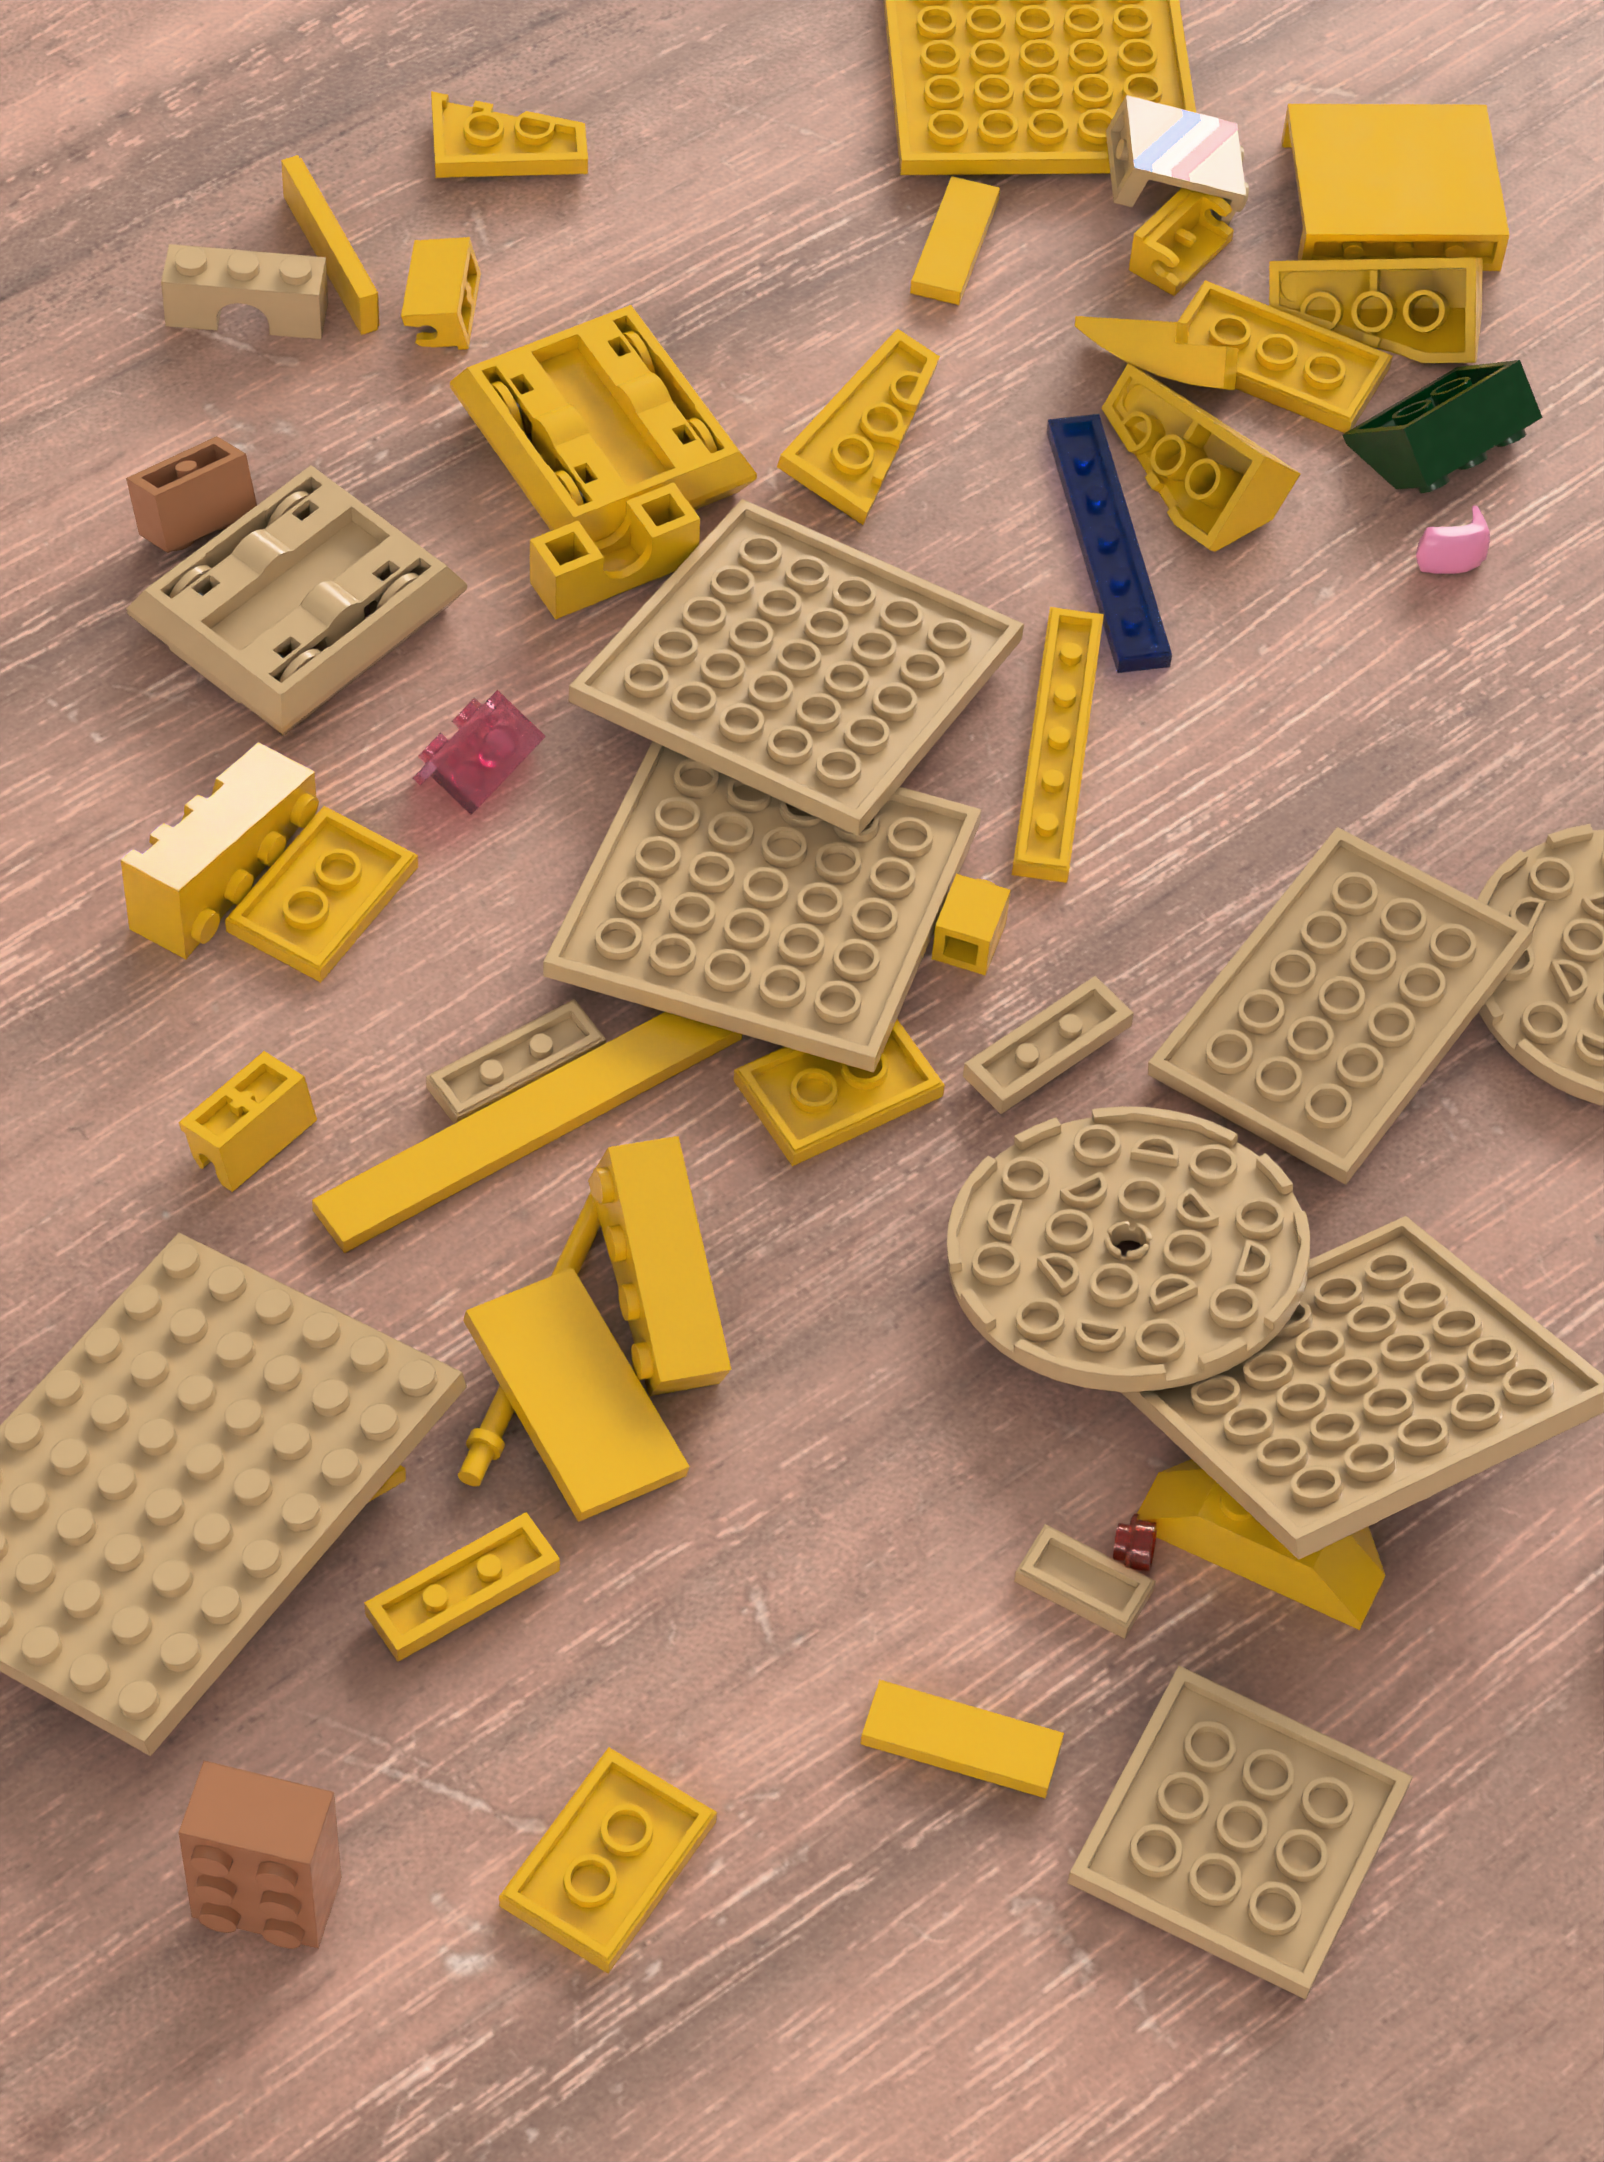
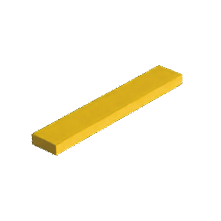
[1012,607,1104,883]

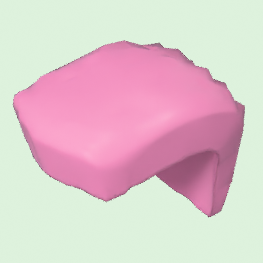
[1416,506,1490,574]

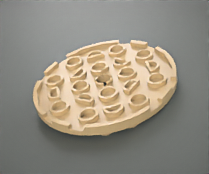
[1477,824,1604,1106]
[947,1106,1310,1393]

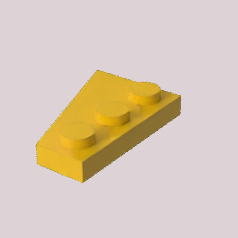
[431,91,588,178]

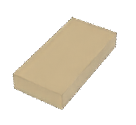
[1014,1524,1156,1639]

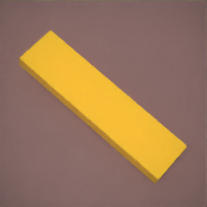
[281,155,380,335]

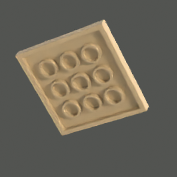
[1067,1666,1413,2000]

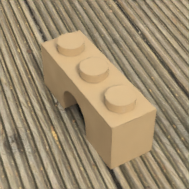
[161,244,328,339]

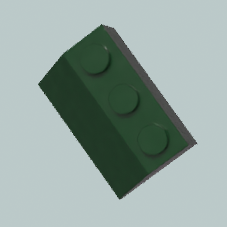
[1343,360,1543,493]

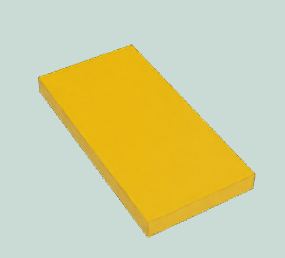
[1178,280,1393,433]
[463,1268,690,1522]

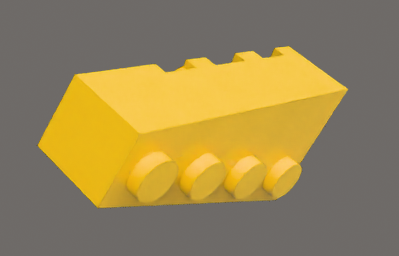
[588,1136,732,1396]

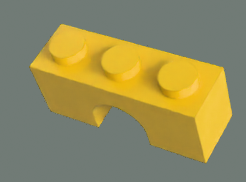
[530,482,700,620]

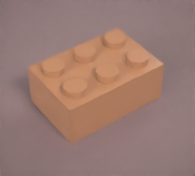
[179,1761,342,1949]

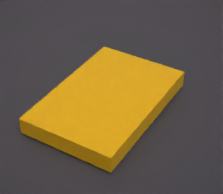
[225,806,418,983]
[733,1019,945,1167]
[499,1747,717,1974]

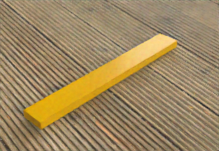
[312,1012,742,1253]

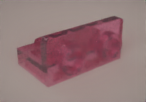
[412,690,546,815]

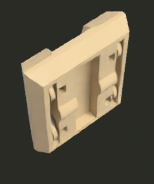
[126,465,467,736]

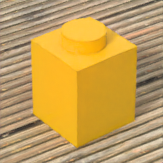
[931,873,1011,976]

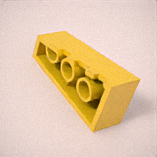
[121,742,319,960]

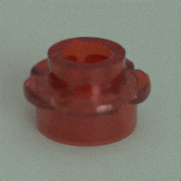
[1113,1513,1157,1572]

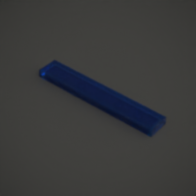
[1046,414,1172,673]

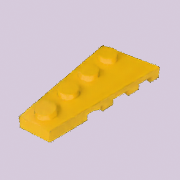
[777,328,940,525]

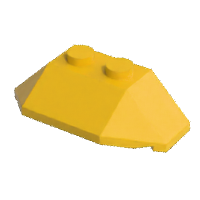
[1132,1459,1386,1630]

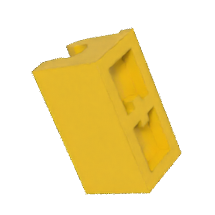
[1129,188,1234,296]
[401,237,481,350]
[178,1051,317,1192]

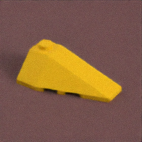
[1269,257,1483,363]
[1101,363,1301,552]

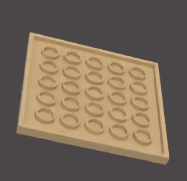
[569,499,1024,836]
[543,741,981,1072]
[1122,1216,1604,1559]

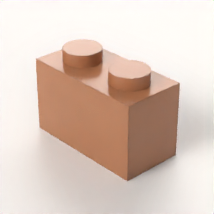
[126,436,257,553]

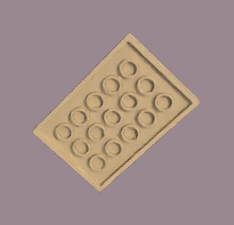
[1148,827,1533,1185]

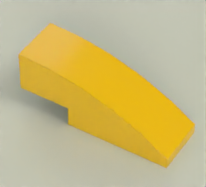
[1075,316,1238,390]

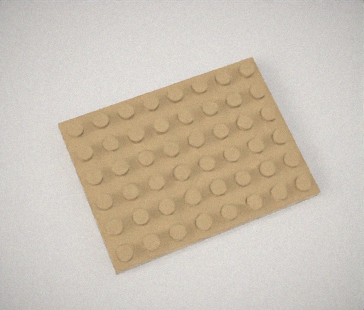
[0,1232,467,1756]

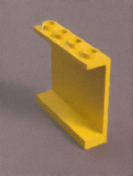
[1281,104,1510,271]

